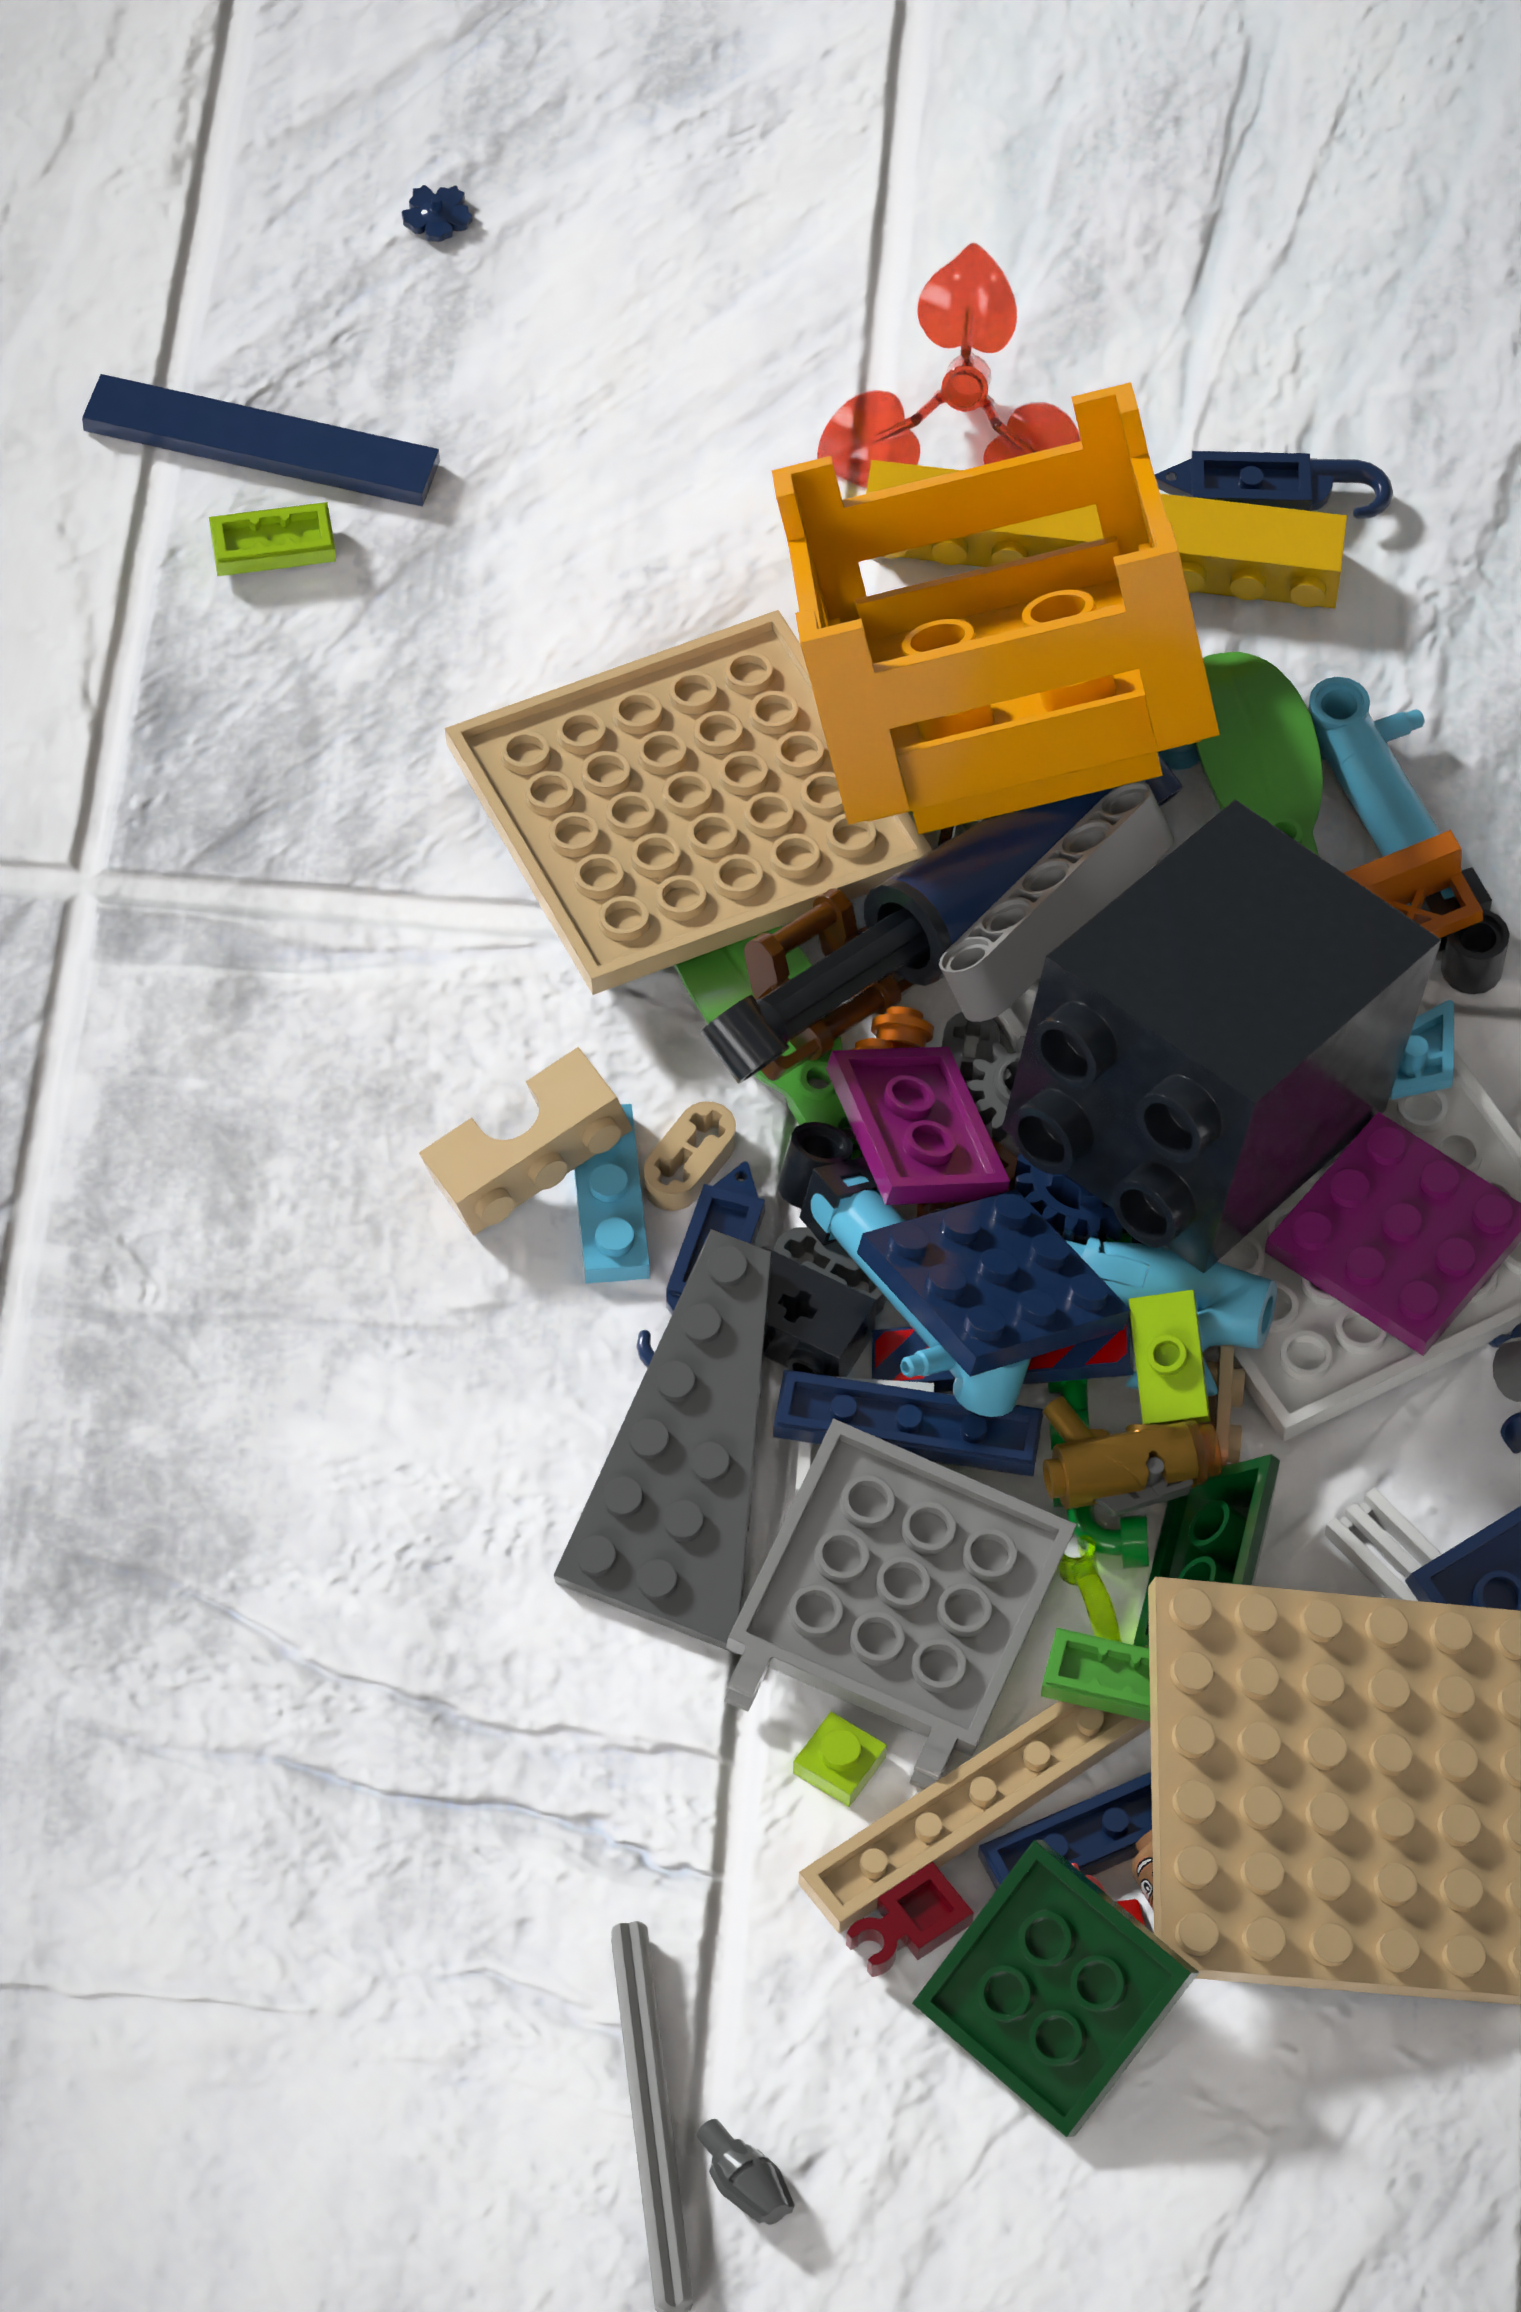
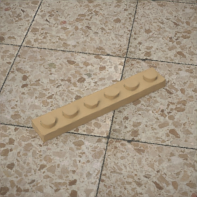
[798,1701,1150,1934]

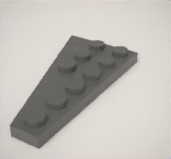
[553,1229,772,1655]

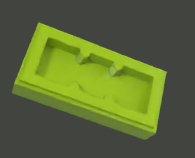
[209,502,336,577]
[1129,1290,1211,1425]

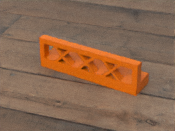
[1344,830,1483,938]

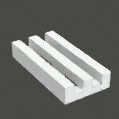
[1324,1487,1442,1601]

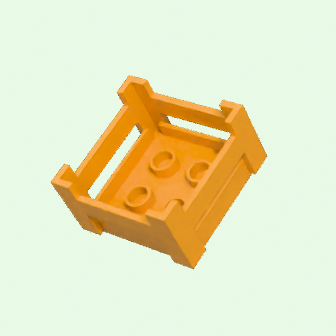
[771,382,1220,835]

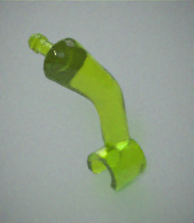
[1058,1535,1122,1642]

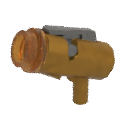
[1042,1396,1222,1517]

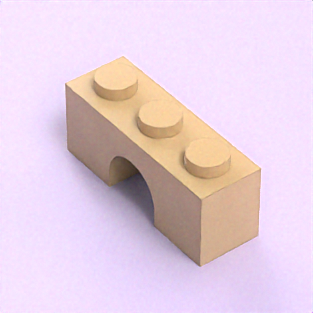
[419,1046,633,1236]

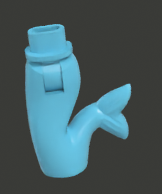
[1065,1237,1277,1396]

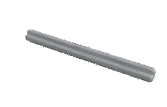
[611,1921,693,2312]

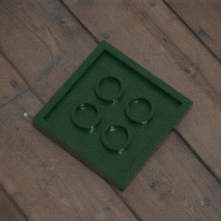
[912,1840,1199,2138]

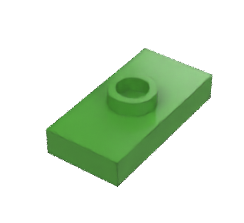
[1041,1628,1150,1722]

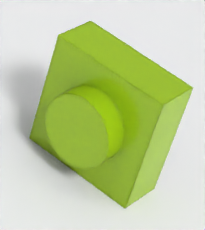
[793,1711,887,1807]

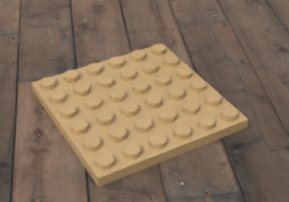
[445,610,933,995]
[1148,1577,1521,2005]

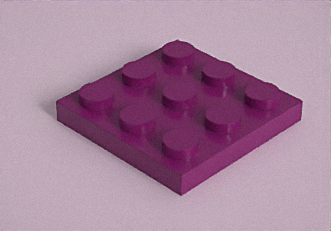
[1265,1111,1521,1356]

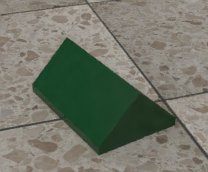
[1133,1454,1280,1648]

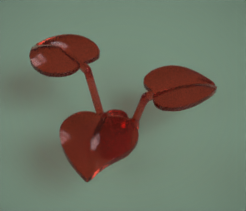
[817,242,1081,488]

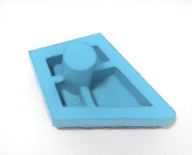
[1390,1000,1454,1100]

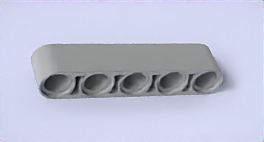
[939,782,1174,1022]

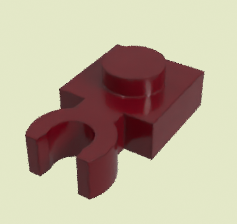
[846,1862,974,1977]

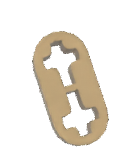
[644,1102,736,1211]

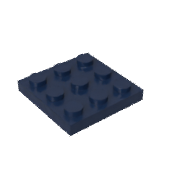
[857,1189,1131,1377]

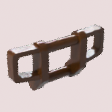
[744,888,918,1081]

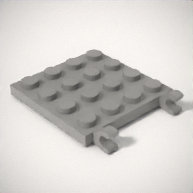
[724,1418,1077,1789]

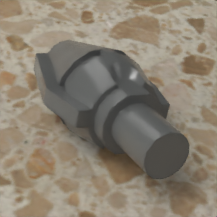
[696,2118,795,2225]

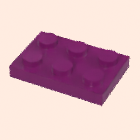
[826,1047,1010,1205]

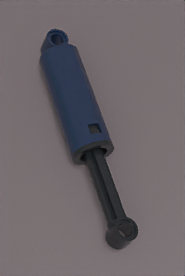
[700,752,1184,1084]

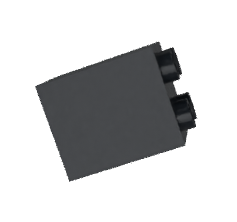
[1002,799,1441,1273]

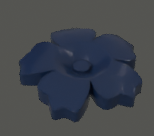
[401,185,473,242]

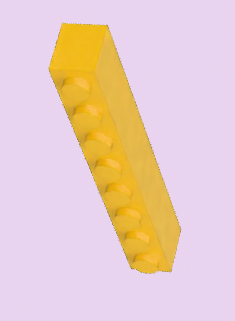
[866,460,1347,609]

